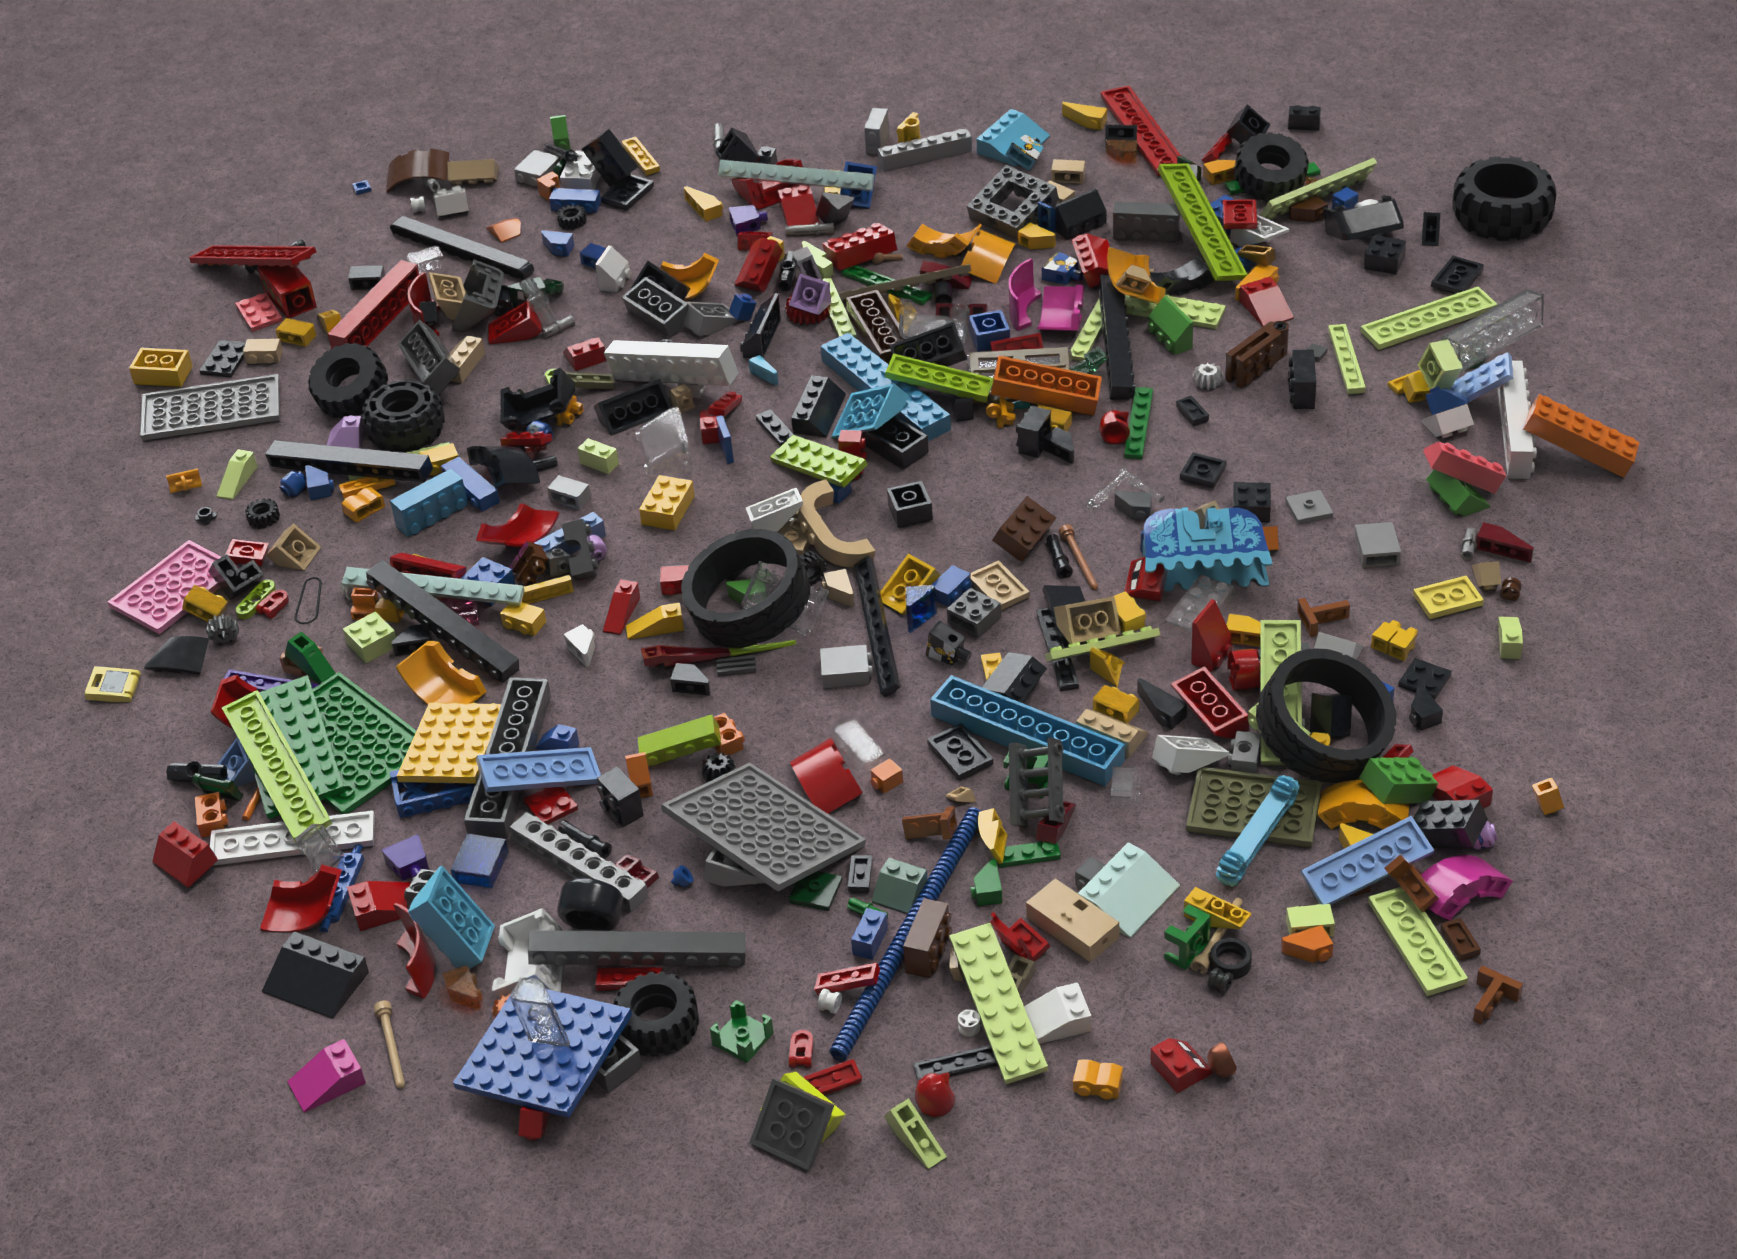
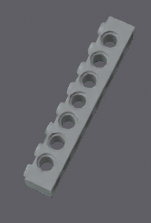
[509,812,648,912]

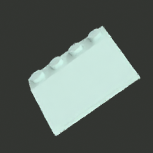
[1078,842,1180,938]

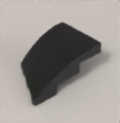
[144,636,209,675]

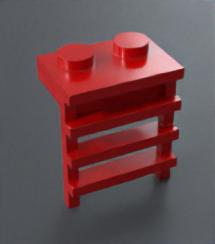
[990,912,1051,962]

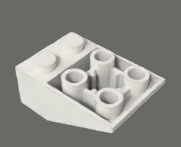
[434,186,469,216]

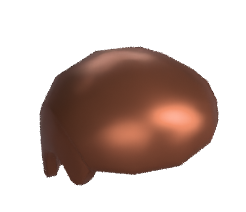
[1207,1042,1237,1079]

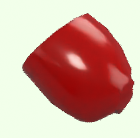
[1099,410,1130,444]
[915,1073,955,1117]

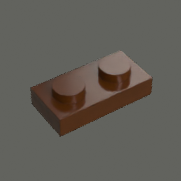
[1440,918,1481,961]

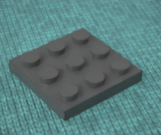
[750,1078,834,1170]

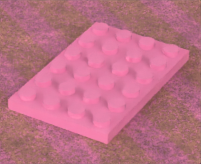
[108,540,240,635]

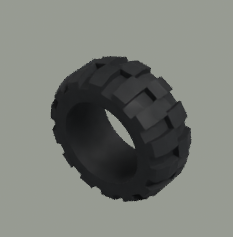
[1452,156,1556,241]

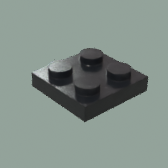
[1179,452,1227,488]
[1398,658,1452,700]

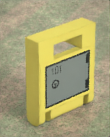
[85,666,141,702]

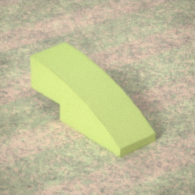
[802,241,834,279]

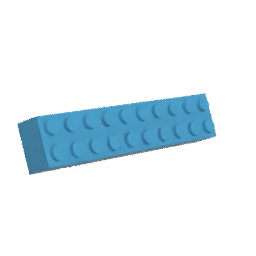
[821,333,951,441]
[930,675,1125,786]

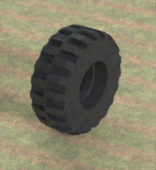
[1234,132,1309,201]
[308,343,388,419]

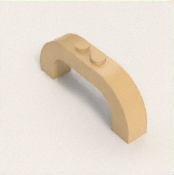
[798,480,875,568]

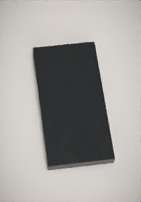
[1043,585,1086,642]

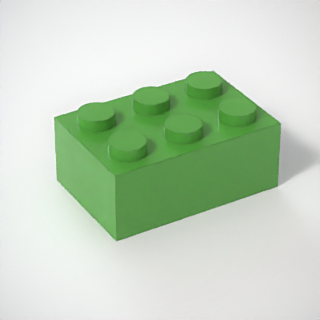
[1359,757,1439,804]

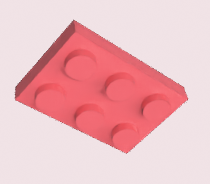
[235,293,283,332]

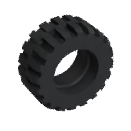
[613,972,699,1057]

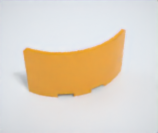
[906,224,982,258]
[962,229,1016,283]
[1107,247,1166,304]
[660,253,719,301]
[396,641,487,705]
[1318,780,1410,829]

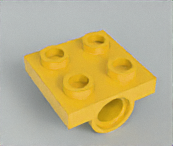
[896,112,920,144]

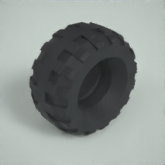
[362,380,445,453]

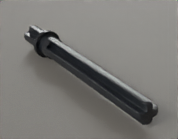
[543,143,579,162]

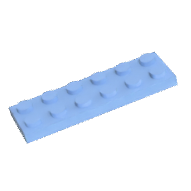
[476,747,601,792]
[1300,816,1434,905]

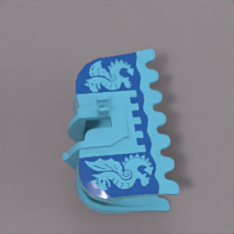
[1143,507,1272,592]

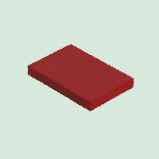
[1223,200,1257,229]

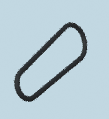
[294,577,322,624]

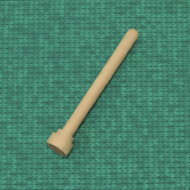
[1190,898,1242,974]
[374,1001,405,1089]

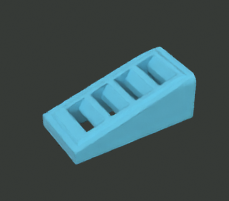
[748,355,779,386]

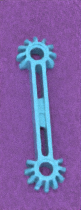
[1216,775,1299,887]

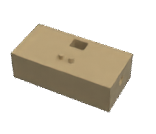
[1026,878,1119,962]

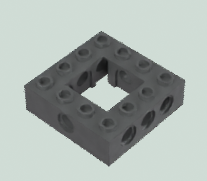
[967,165,1059,240]

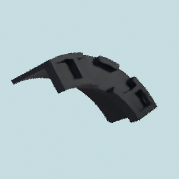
[1150,256,1215,296]
[467,446,540,488]

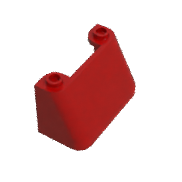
[731,159,803,209]

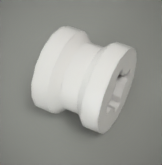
[411,196,426,214]
[818,989,842,1014]
[958,1010,980,1037]

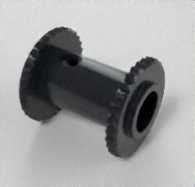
[493,285,513,316]

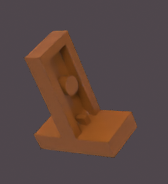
[1297,598,1350,637]
[902,806,958,840]
[1384,854,1439,912]
[1473,965,1523,1024]

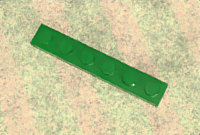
[1124,387,1153,459]

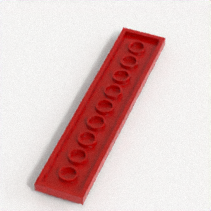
[1101,85,1182,176]
[189,245,317,267]

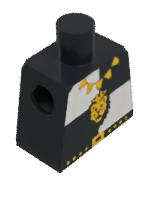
[926,620,972,666]

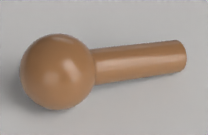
[872,253,903,264]

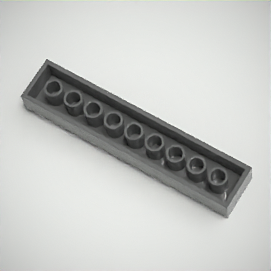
[464,677,551,839]

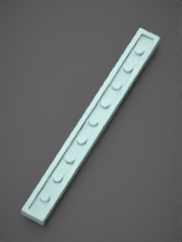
[718,160,875,191]
[342,567,525,606]

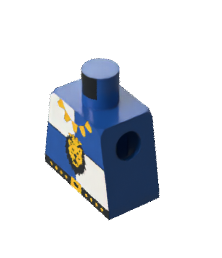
[1041,251,1084,285]

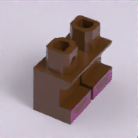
[509,541,548,586]

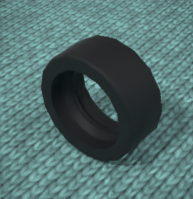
[1210,938,1252,980]

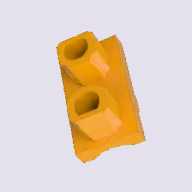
[555,395,584,426]
[986,396,1015,428]
[166,468,202,493]

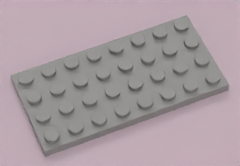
[140,374,280,441]

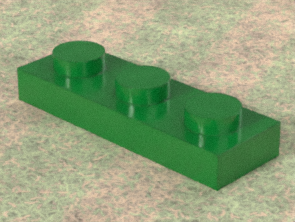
[998,841,1061,868]

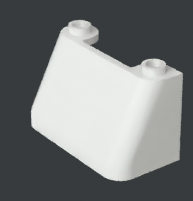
[492,908,563,998]

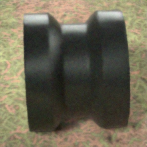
[1208,967,1233,994]

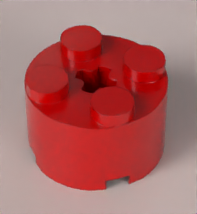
[1227,649,1261,690]

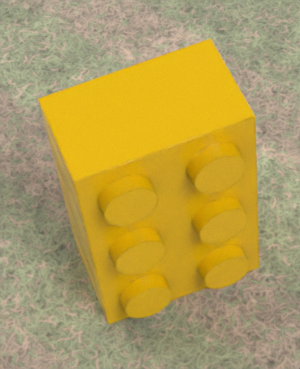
[129,348,193,387]
[639,475,695,530]

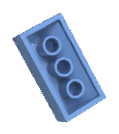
[535,512,606,555]

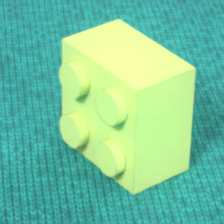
[1418,340,1463,389]
[343,612,396,663]

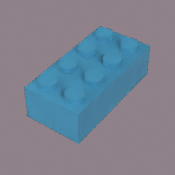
[390,469,468,537]

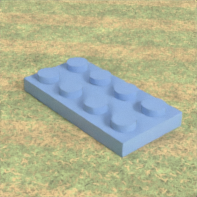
[1450,352,1513,401]

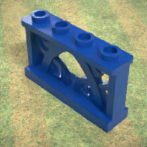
[390,770,475,818]

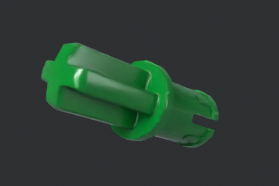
[847,898,888,919]

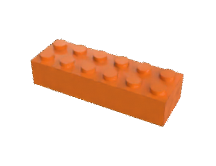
[991,355,1102,416]
[1523,394,1639,478]

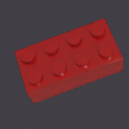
[822,223,897,270]

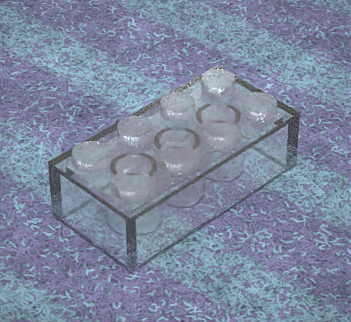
[1164,574,1235,646]

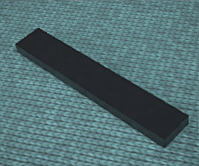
[1036,608,1079,691]

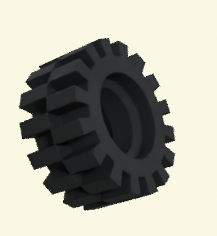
[557,205,587,230]
[245,498,280,529]
[799,551,827,586]

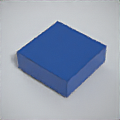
[352,180,372,195]

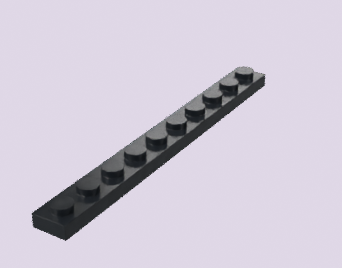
[854,555,900,697]

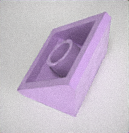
[789,273,831,315]

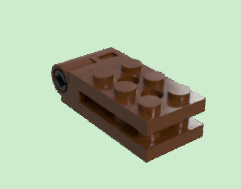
[1225,320,1289,388]

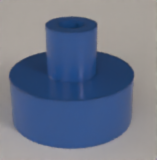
[671,865,693,887]

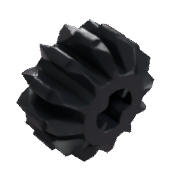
[701,752,736,782]

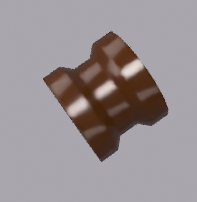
[1500,577,1522,601]

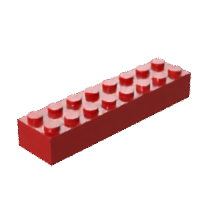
[328,260,419,349]

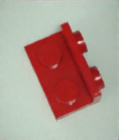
[737,231,773,251]

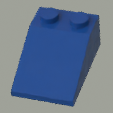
[840,161,877,209]

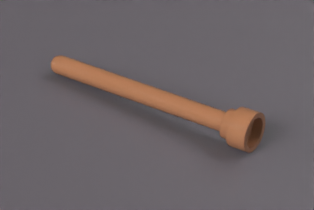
[1058,524,1098,590]

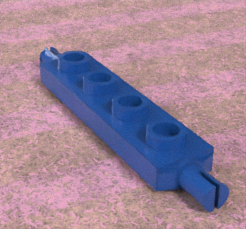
[319,844,365,932]

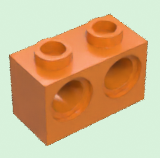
[714,713,745,755]
[195,792,228,838]

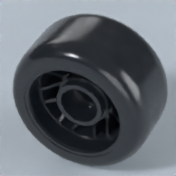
[557,878,624,931]

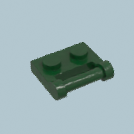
[192,773,244,801]

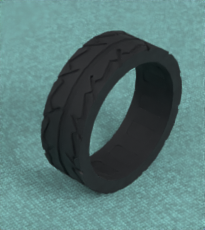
[681,529,811,648]
[1256,648,1396,783]

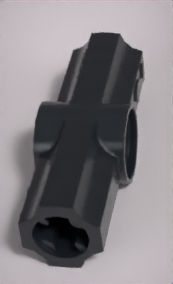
[777,251,797,291]
[166,761,228,782]

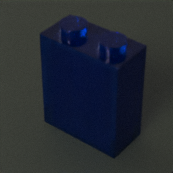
[450,834,509,888]

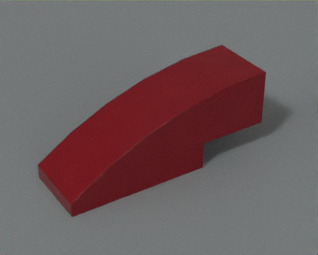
[920,261,972,289]
[1036,801,1076,844]

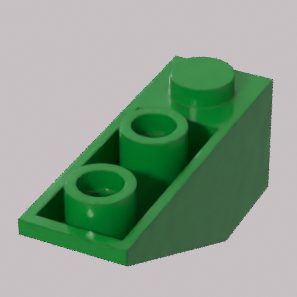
[284,631,336,685]

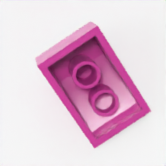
[287,1039,366,1113]

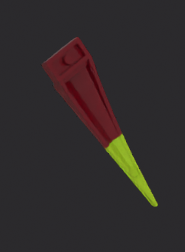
[641,640,796,670]

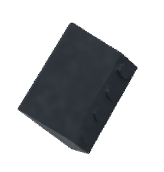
[262,932,369,1019]

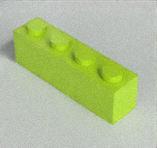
[638,715,721,766]

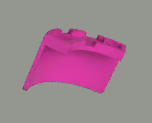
[1009,258,1042,331]
[1037,285,1084,331]
[1421,855,1513,921]

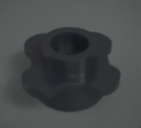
[195,507,217,524]

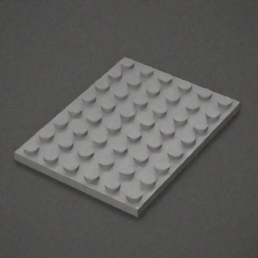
[661,763,866,891]

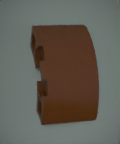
[386,149,450,192]

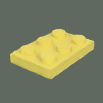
[1413,576,1484,619]

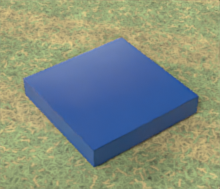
[716,415,734,464]

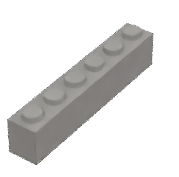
[878,128,972,171]

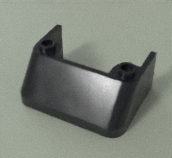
[1323,195,1404,241]

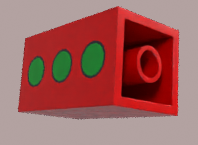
[257,265,317,319]

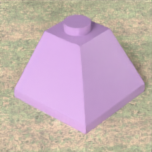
[327,416,365,449]

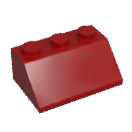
[734,238,783,293]
[152,821,219,888]

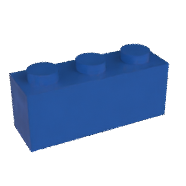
[549,188,601,213]

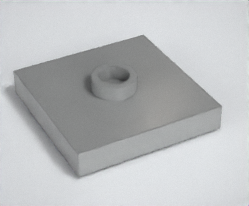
[1285,490,1333,524]

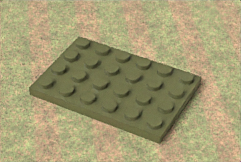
[1186,767,1322,848]

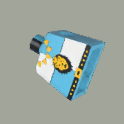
[1005,135,1043,170]

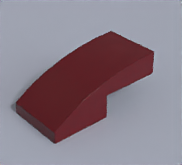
[614,854,659,888]

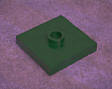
[789,871,842,911]

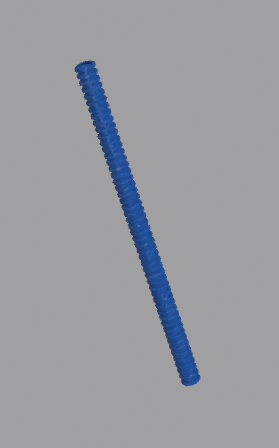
[829,807,981,1061]

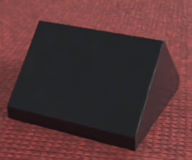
[816,192,854,227]
[1310,693,1353,737]

